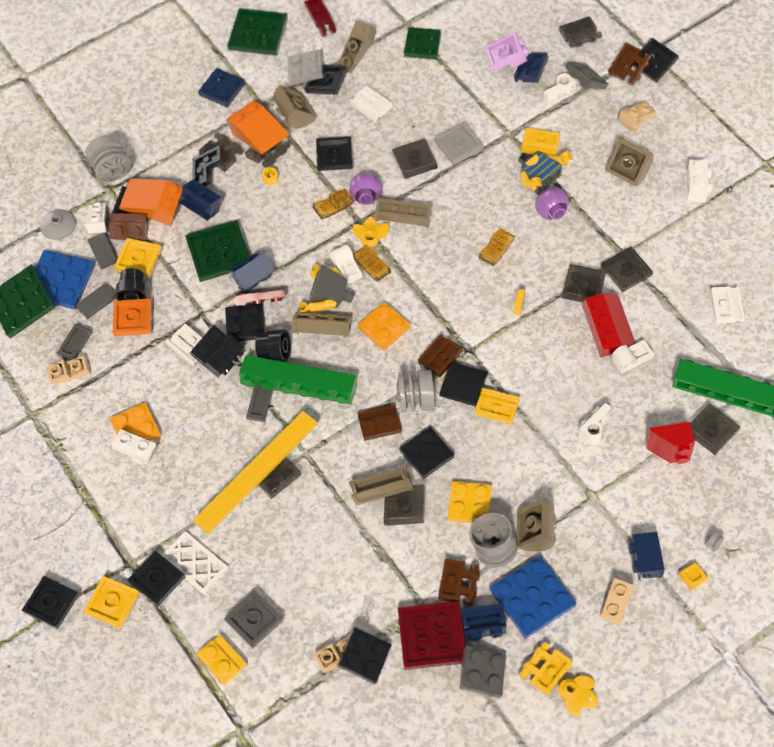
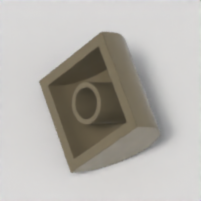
[273,85,317,128]
[605,138,654,186]
[517,499,556,552]

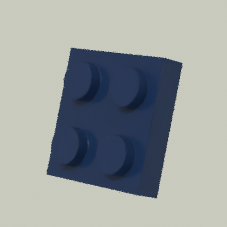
[198,68,246,108]

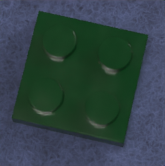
[404,27,441,60]

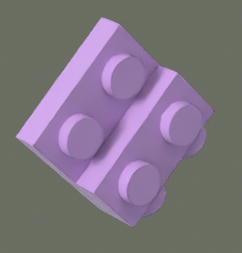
[485,32,529,71]

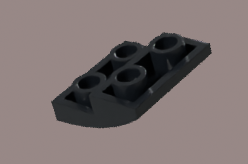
[439,362,488,406]

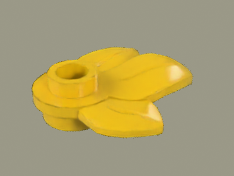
[353,217,389,247]
[558,676,598,717]

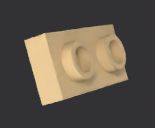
[618,101,656,131]
[600,578,634,625]

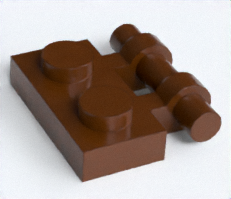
[608,43,652,86]
[438,559,480,606]

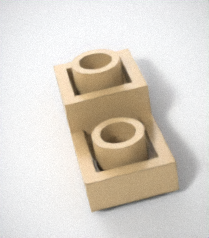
[46,355,91,384]
[313,636,349,673]

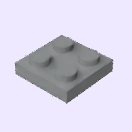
[288,49,323,85]
[434,122,483,165]

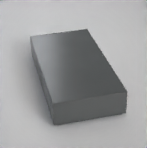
[87,233,117,270]
[75,284,116,320]
[57,323,92,361]
[246,385,274,422]

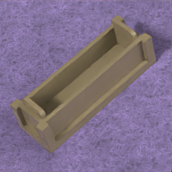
[375,198,432,228]
[292,312,351,338]
[349,465,413,506]

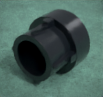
[115,268,148,301]
[255,329,291,361]

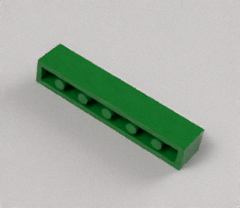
[239,355,357,405]
[672,359,774,417]

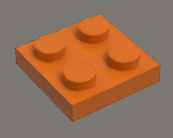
[113,298,152,336]

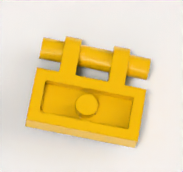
[518,642,573,696]

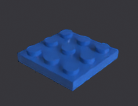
[35,250,96,310]
[489,555,577,639]

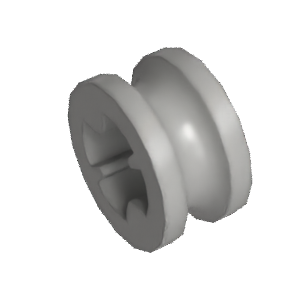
[706,531,725,552]

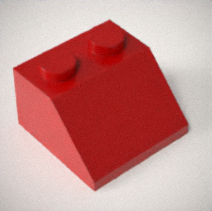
[646,422,695,464]

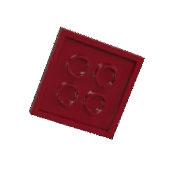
[397,601,465,670]

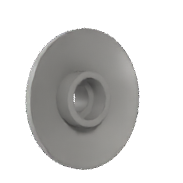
[40,209,76,240]

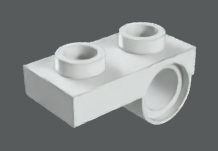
[543,73,576,107]
[86,203,108,235]
[330,244,362,284]
[611,340,654,374]
[579,403,612,445]
[111,429,156,465]

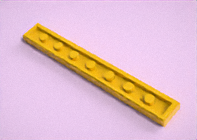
[193,411,318,535]

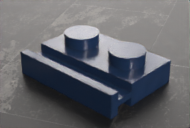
[514,52,549,83]

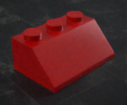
[582,293,636,358]

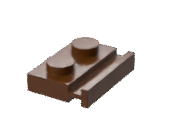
[109,213,146,241]
[418,334,463,378]
[357,405,402,441]

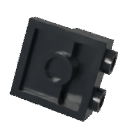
[189,325,244,378]

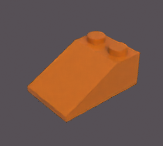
[227,100,289,154]
[119,178,183,226]

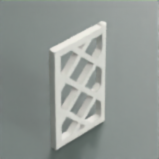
[162,531,229,594]

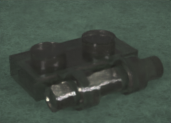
[559,16,602,48]
[198,132,244,172]
[245,141,290,168]

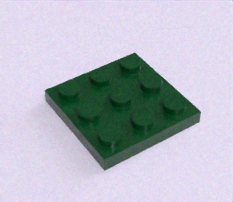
[227,8,288,56]
[185,220,249,282]
[0,264,56,339]

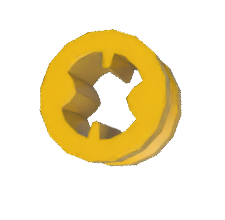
[262,167,278,185]

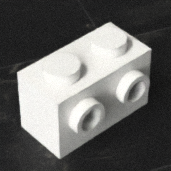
[687,159,712,202]

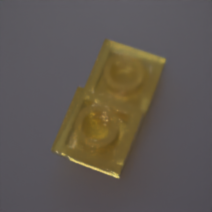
[312,189,354,220]
[478,229,515,267]
[353,245,391,282]

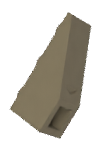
[337,20,376,74]

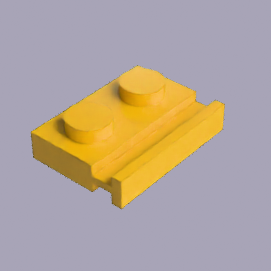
[521,128,561,156]
[475,388,520,425]
[196,634,247,686]

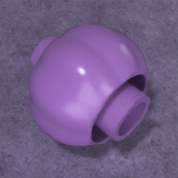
[349,173,382,205]
[535,188,569,220]

